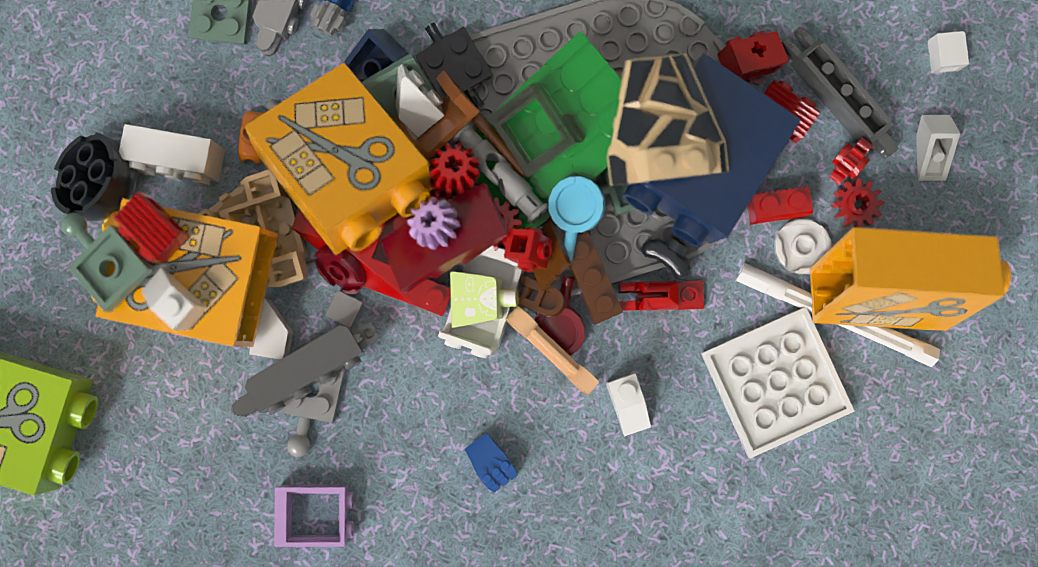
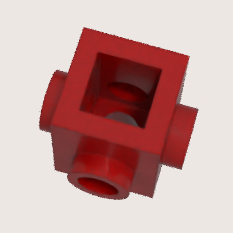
[504,227,553,272]

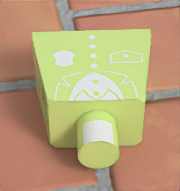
[450,272,519,327]

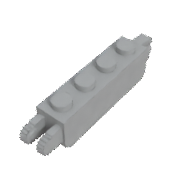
[252,0,308,57]

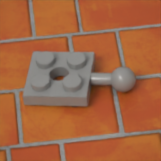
[279,367,346,457]

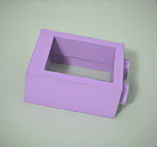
[274,484,354,547]

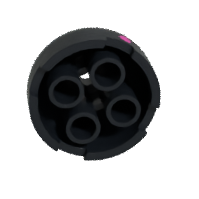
[51,132,137,221]

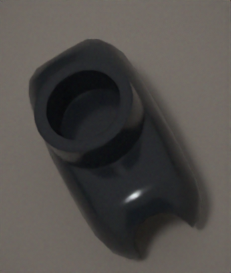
[641,235,692,280]

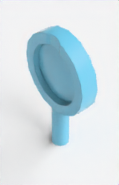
[549,177,605,263]

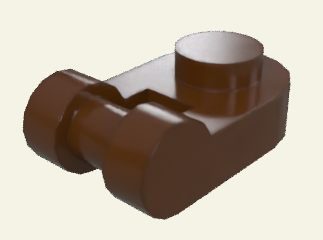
[518,276,566,317]

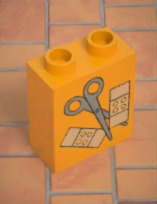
[244,62,432,255]
[92,199,279,347]
[810,228,1011,331]

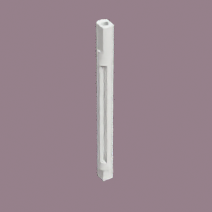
[736,263,940,367]

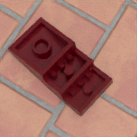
[381,183,509,292]

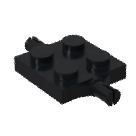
[415,23,493,109]

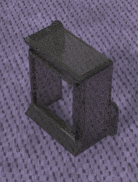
[486,82,585,177]

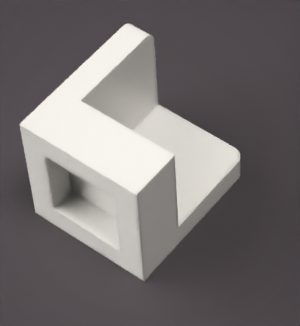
[928,31,969,73]

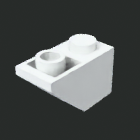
[396,64,444,137]
[247,298,293,359]

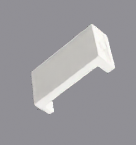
[438,246,524,358]

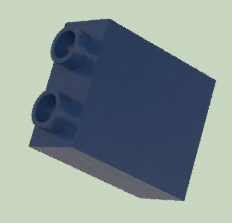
[623,53,801,247]

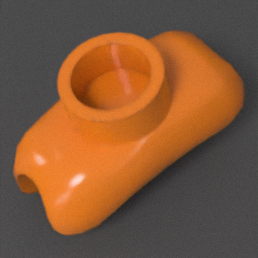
[238,110,264,165]

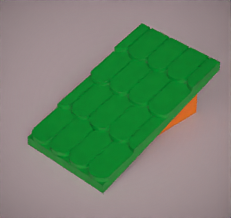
[454,31,622,230]

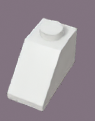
[916,115,961,181]
[142,268,208,331]
[606,373,651,436]

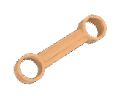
[505,306,599,396]

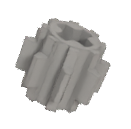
[309,0,346,37]

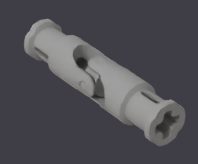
[451,122,549,224]

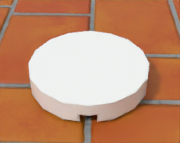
[774,219,831,275]

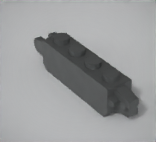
[782,27,899,159]
[231,322,380,417]

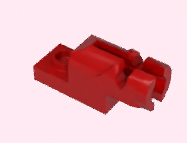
[618,281,704,311]

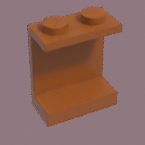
[394,70,479,160]

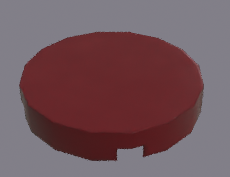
[315,244,366,294]

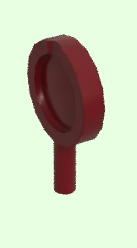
[534,276,585,356]

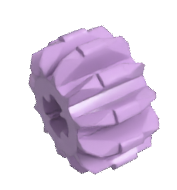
[407,197,461,250]

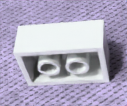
[119,124,225,186]

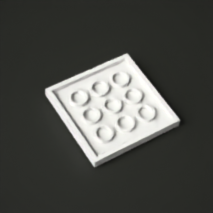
[701,307,855,458]

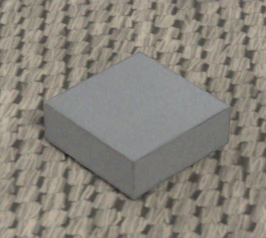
[325,290,364,328]

